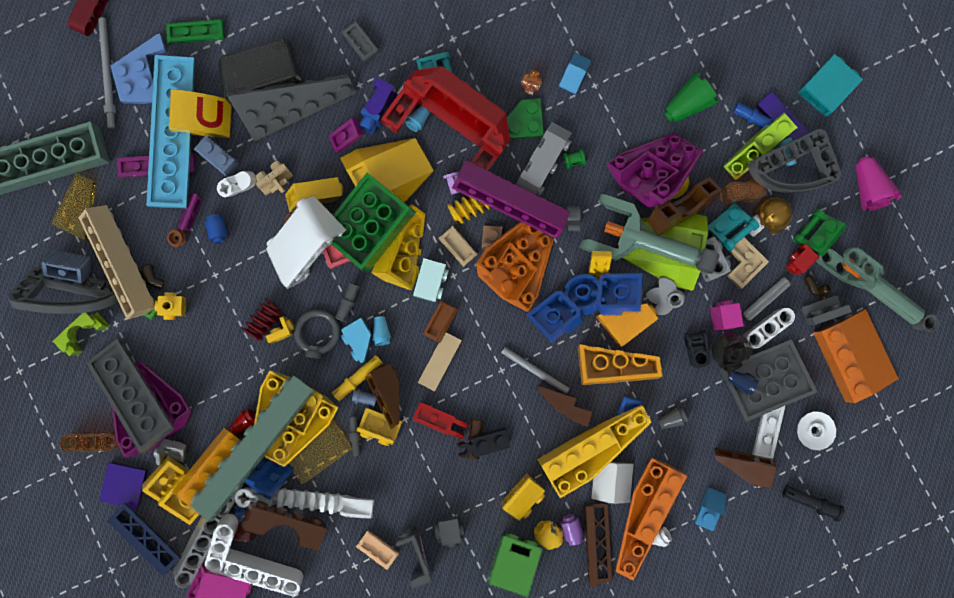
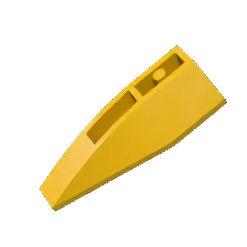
[537,405,651,498]

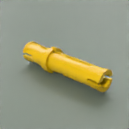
[331,355,384,402]

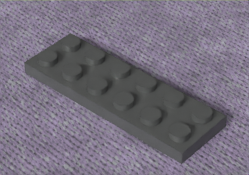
[86,339,175,454]

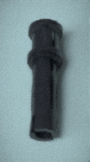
[782,485,845,522]

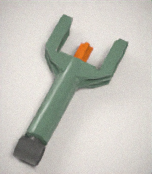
[579,194,720,274]
[816,248,939,332]

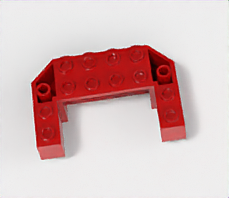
[381,66,510,171]

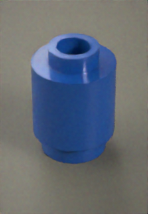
[205,214,228,244]

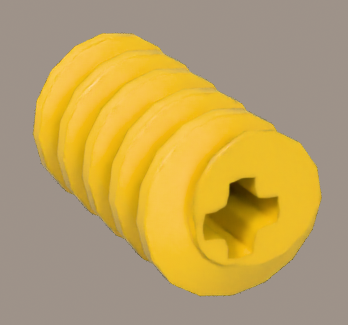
[448,196,491,224]

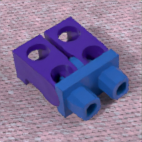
[360,77,397,135]

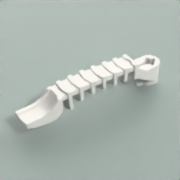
[235,486,374,518]

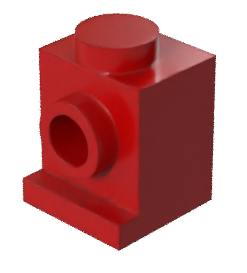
[786,244,819,275]

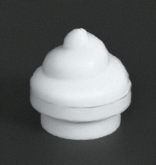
[652,527,672,547]

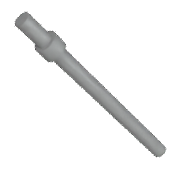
[98,17,116,129]

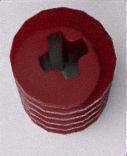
[241,297,283,341]

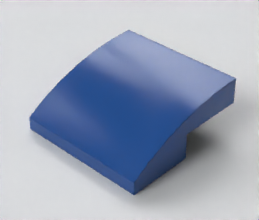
[244,456,293,500]

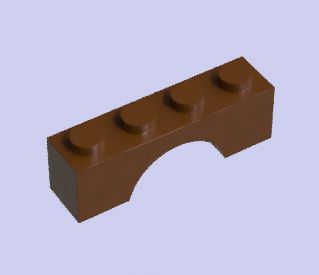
[647,176,722,235]
[241,501,327,551]

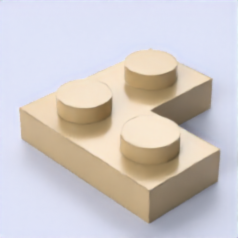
[727,237,769,289]

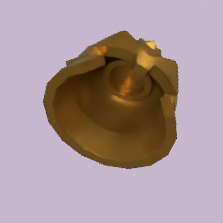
[753,196,793,234]

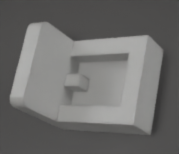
[154,439,187,465]

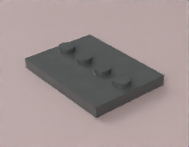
[720,339,818,422]

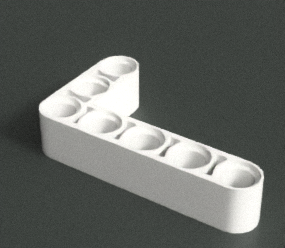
[205,514,303,596]

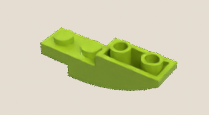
[723,113,798,180]

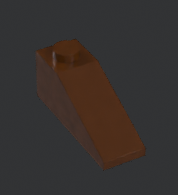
[365,364,400,429]
[714,448,776,488]

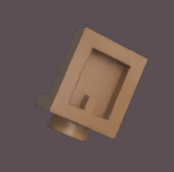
[482,226,502,249]

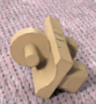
[255,161,293,195]

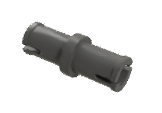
[335,282,360,322]

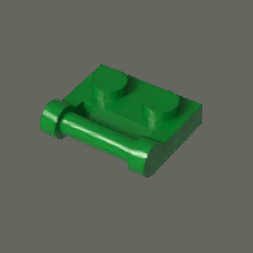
[793,209,847,257]

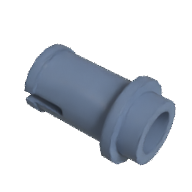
[352,389,376,406]

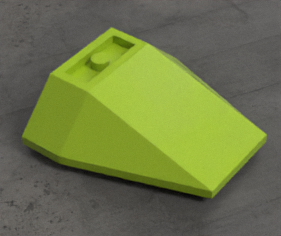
[623,214,708,291]

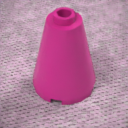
[855,156,902,212]

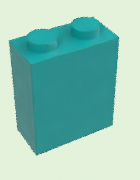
[798,54,863,117]

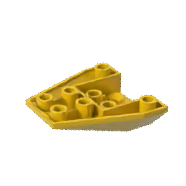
[340,138,434,202]
[254,370,339,467]

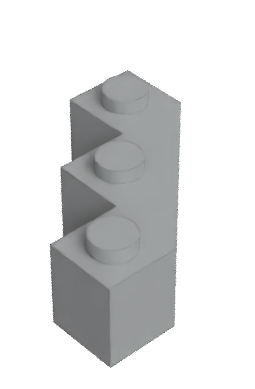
[516,122,572,197]

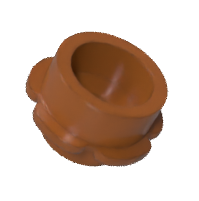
[167,229,186,247]

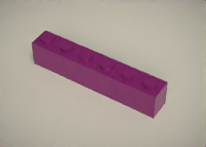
[452,160,570,239]

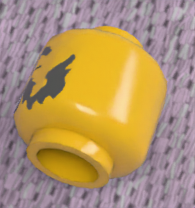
[534,520,563,550]

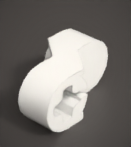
[217,171,257,197]

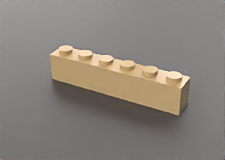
[78,205,155,320]

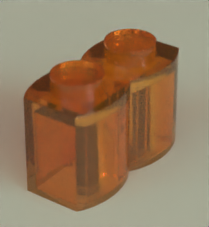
[721,180,766,205]

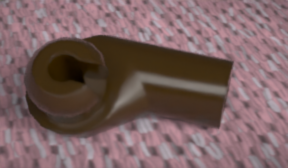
[141,264,165,290]
[803,275,832,297]

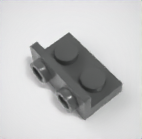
[801,295,852,326]

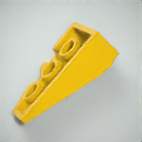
[371,205,425,290]

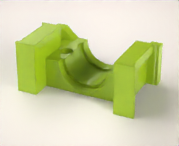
[53,312,110,356]

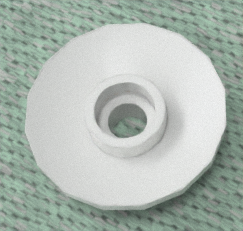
[797,411,836,450]

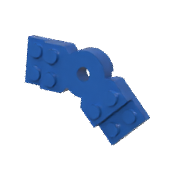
[526,273,644,343]

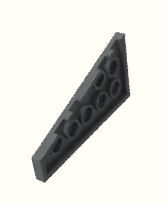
[226,74,356,141]

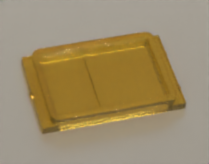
[288,419,352,485]

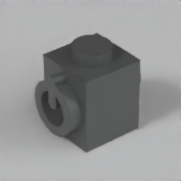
[435,516,465,548]

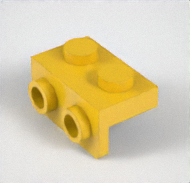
[357,408,403,446]

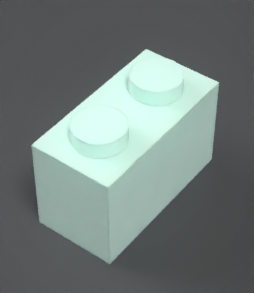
[413,258,449,302]

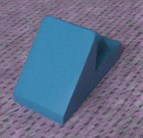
[694,487,726,531]

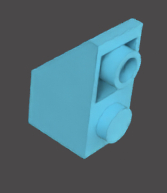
[341,318,373,363]

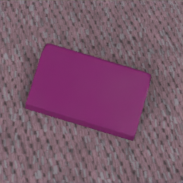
[176,193,203,233]

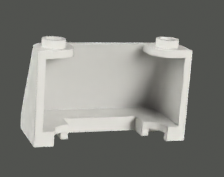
[266,196,346,289]

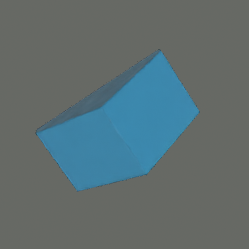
[559,53,592,95]

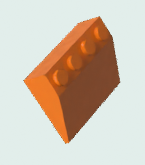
[813,309,899,403]

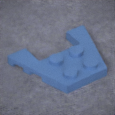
[110,33,167,104]

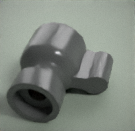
[565,206,581,232]

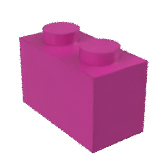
[710,300,744,331]

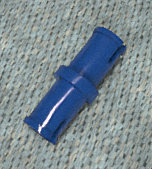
[732,102,772,128]

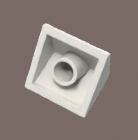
[591,461,634,504]

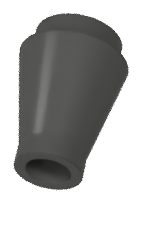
[658,407,688,430]

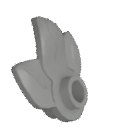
[646,277,685,315]

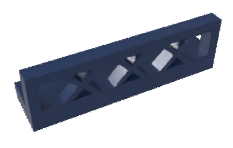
[107,503,181,576]

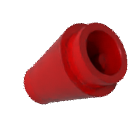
[228,409,256,435]

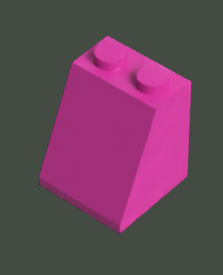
[187,560,252,598]

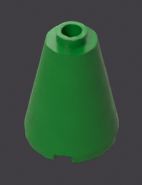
[664,72,719,123]

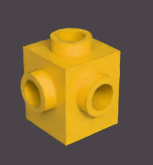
[155,292,186,320]

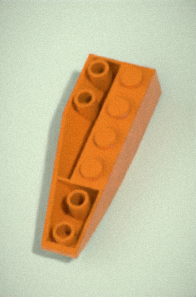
[615,458,687,580]

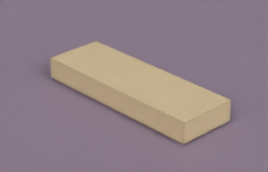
[418,332,462,392]

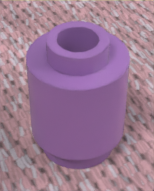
[560,514,584,546]

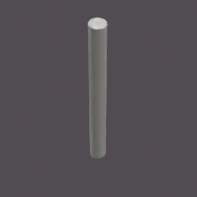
[501,347,570,394]

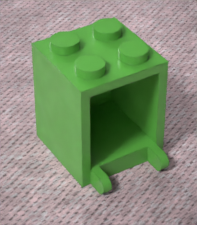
[486,533,542,597]

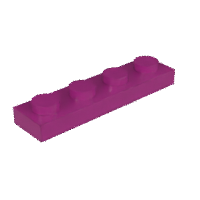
[117,153,196,178]

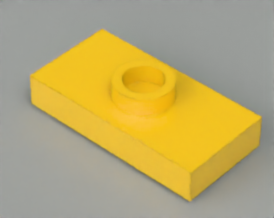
[588,251,612,280]

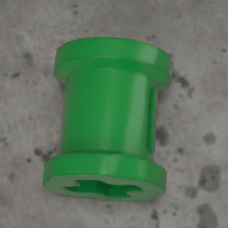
[563,148,586,169]

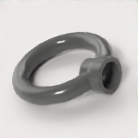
[294,309,340,360]

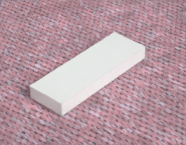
[752,406,785,459]

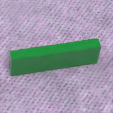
[166,19,225,44]

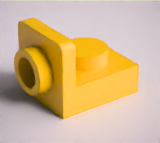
[266,316,294,344]

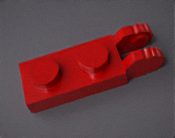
[412,402,469,439]

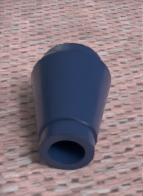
[728,371,759,395]

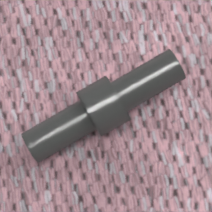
[349,417,361,456]

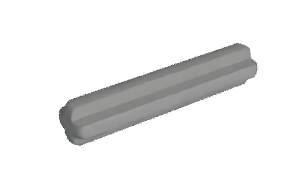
[743,277,791,321]

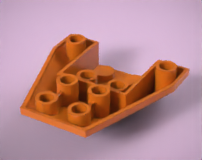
[476,222,554,311]

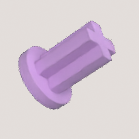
[443,172,459,195]

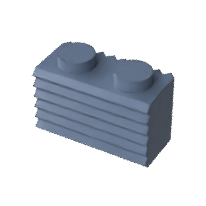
[194,136,240,177]
[42,250,92,283]

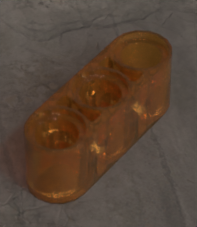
[59,432,120,452]

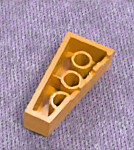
[578,344,662,385]
[172,428,241,506]

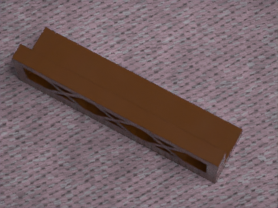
[584,503,612,587]

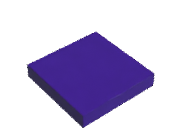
[99,462,148,509]

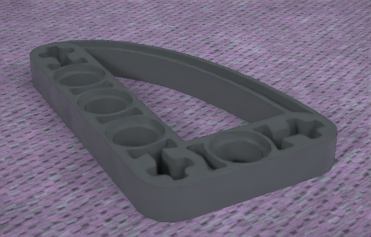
[748,129,841,193]
[8,267,118,314]

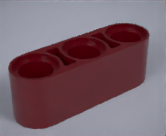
[68,0,109,36]

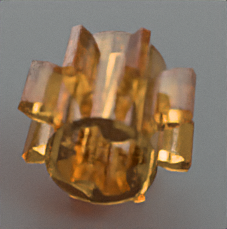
[521,69,543,95]

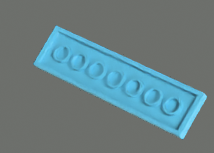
[146,55,195,209]

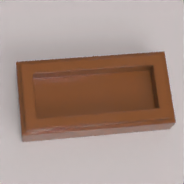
[423,301,458,343]

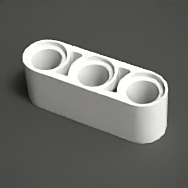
[741,308,795,348]

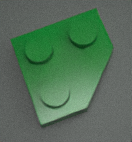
[507,98,544,140]

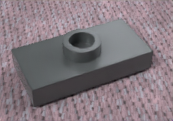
[341,21,379,63]

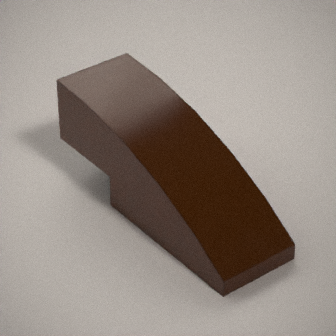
[537,386,592,427]

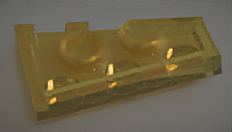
[51,173,96,241]

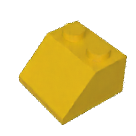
[501,473,545,521]

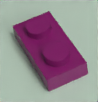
[329,118,364,153]

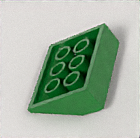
[331,173,416,272]

